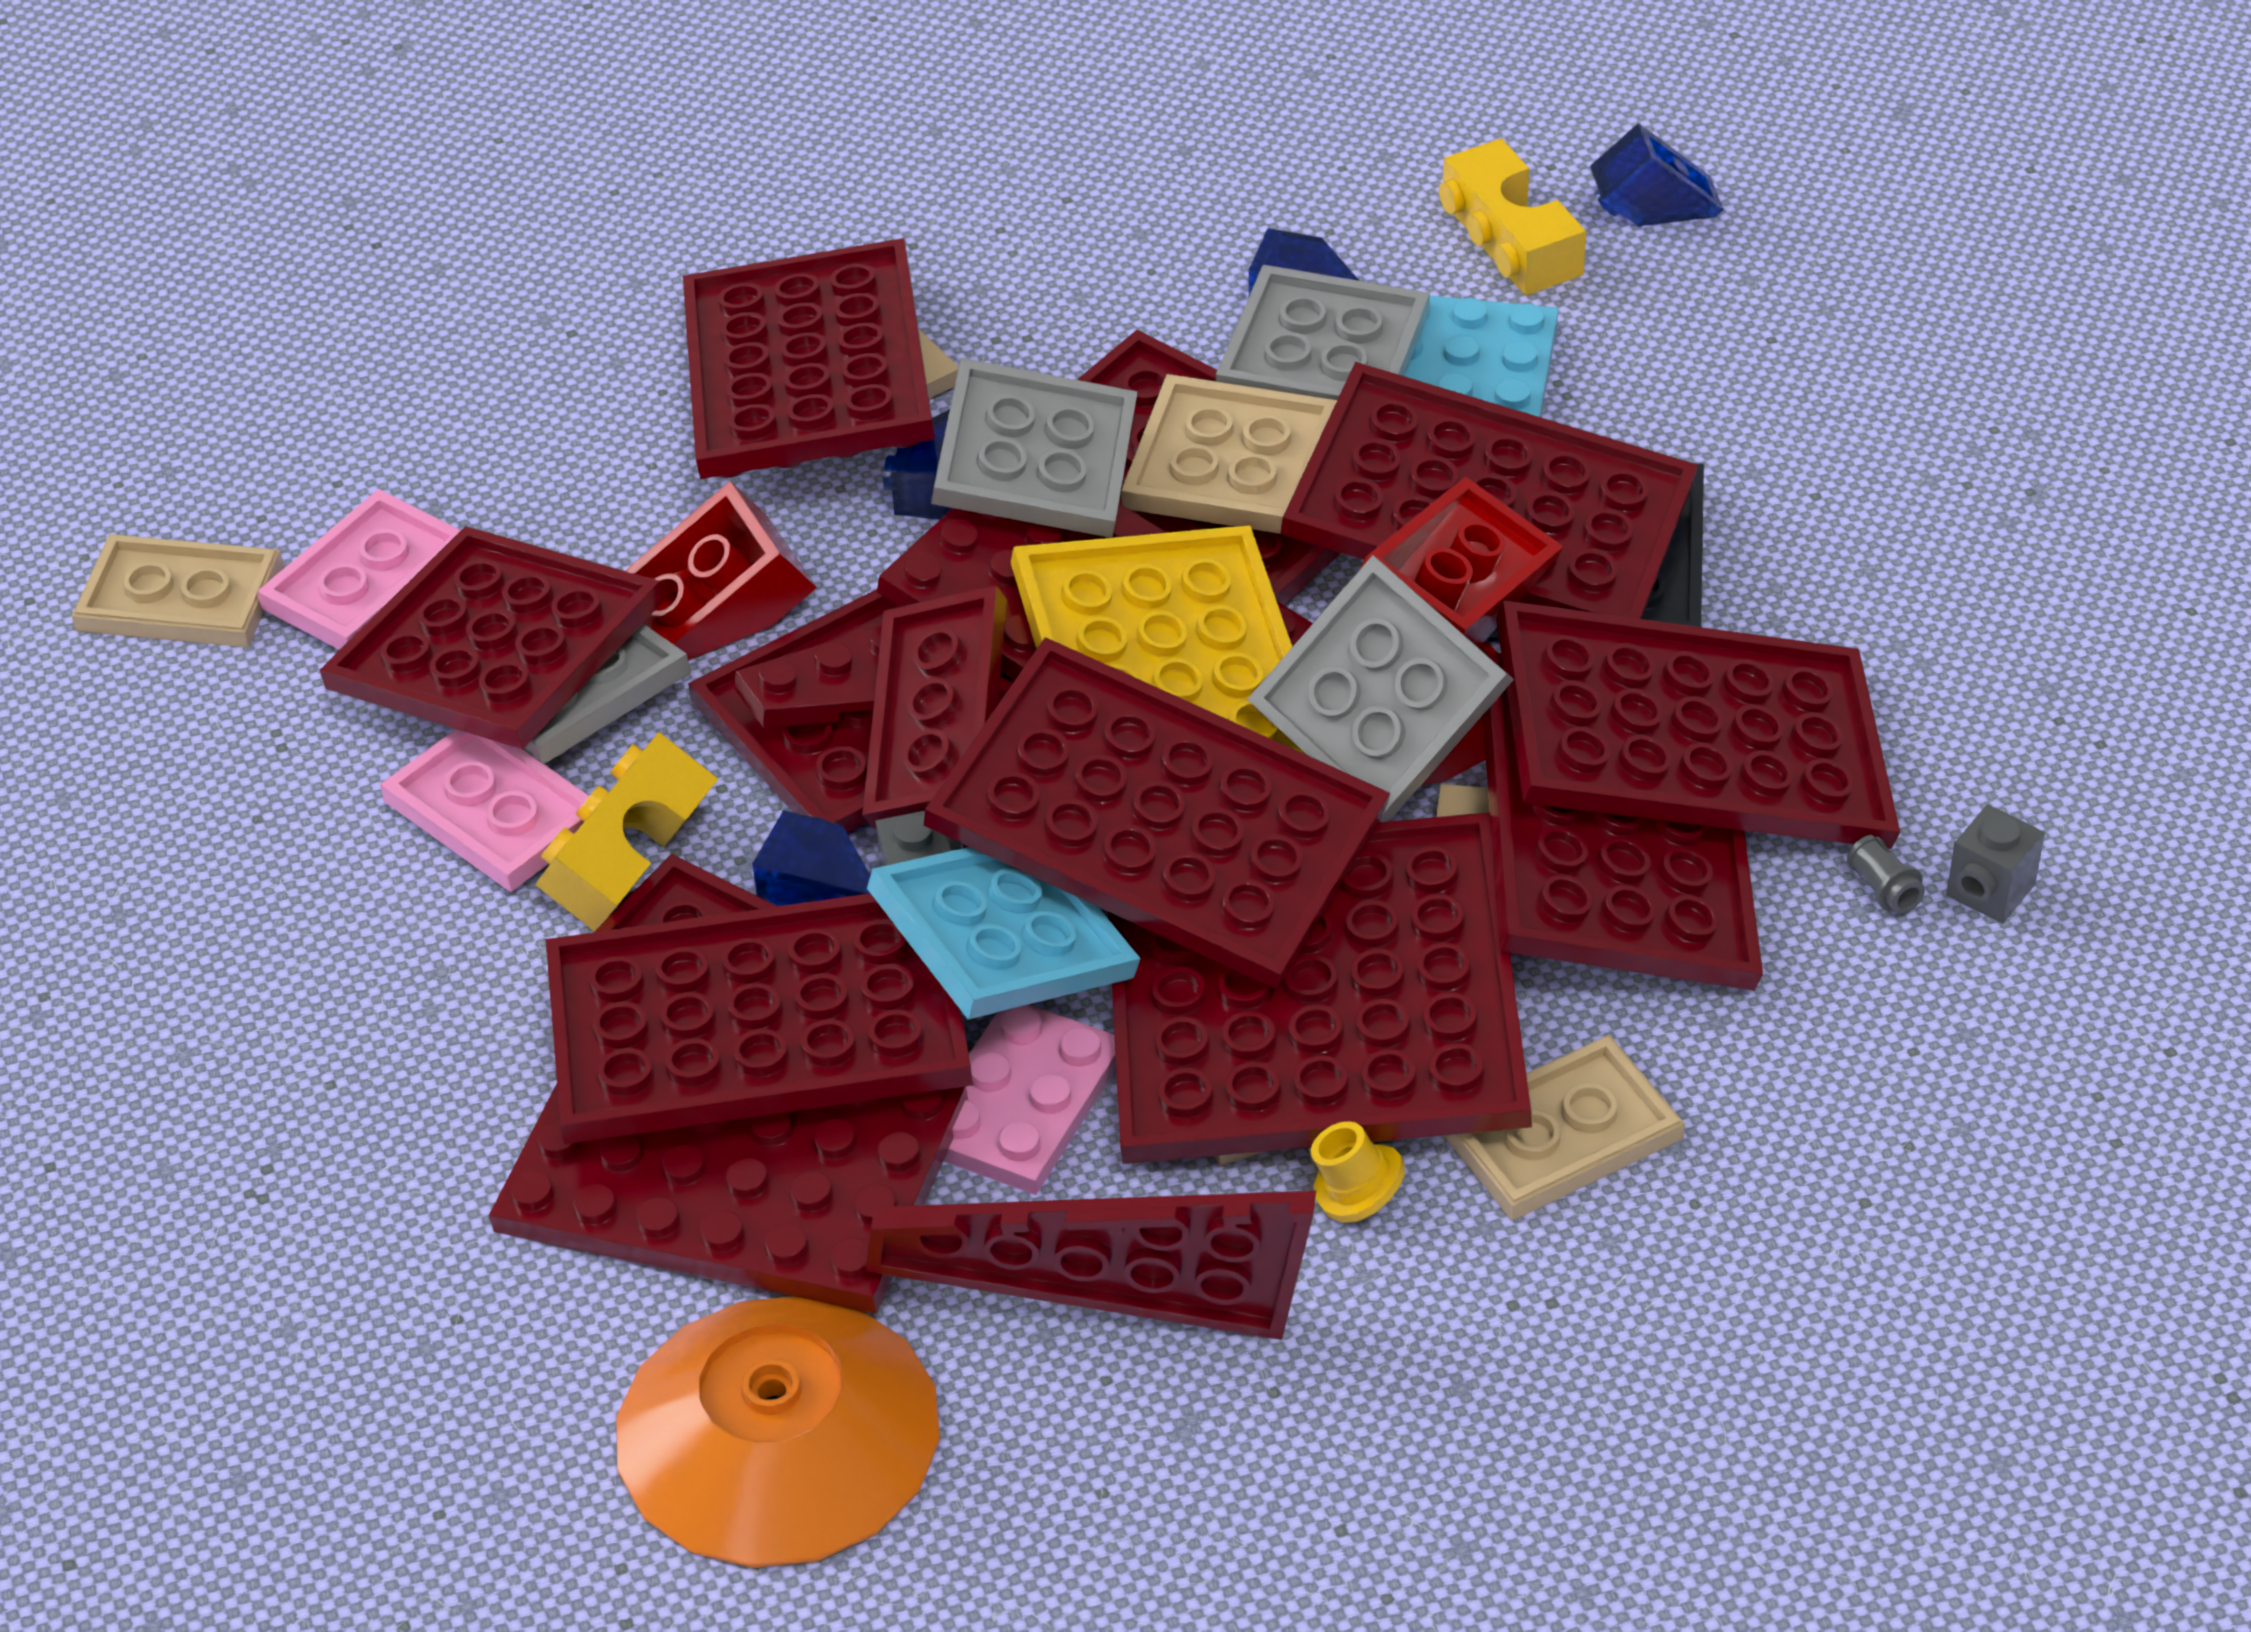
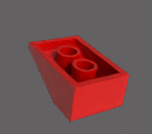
[1360,476,1564,648]
[625,481,817,660]

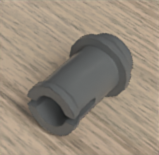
[1847,835,1925,914]

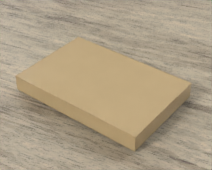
[72,534,284,648]
[1444,1035,1685,1221]

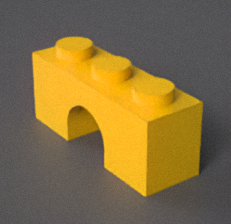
[1439,138,1586,296]
[535,732,718,931]

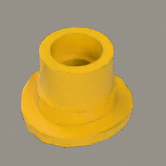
[1311,1121,1406,1223]

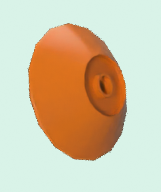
[616,1296,940,1568]

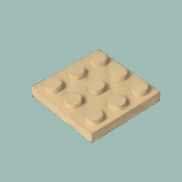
[1121,374,1337,534]

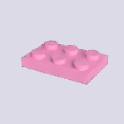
[257,489,461,650]
[380,729,589,892]
[944,1004,1116,1195]

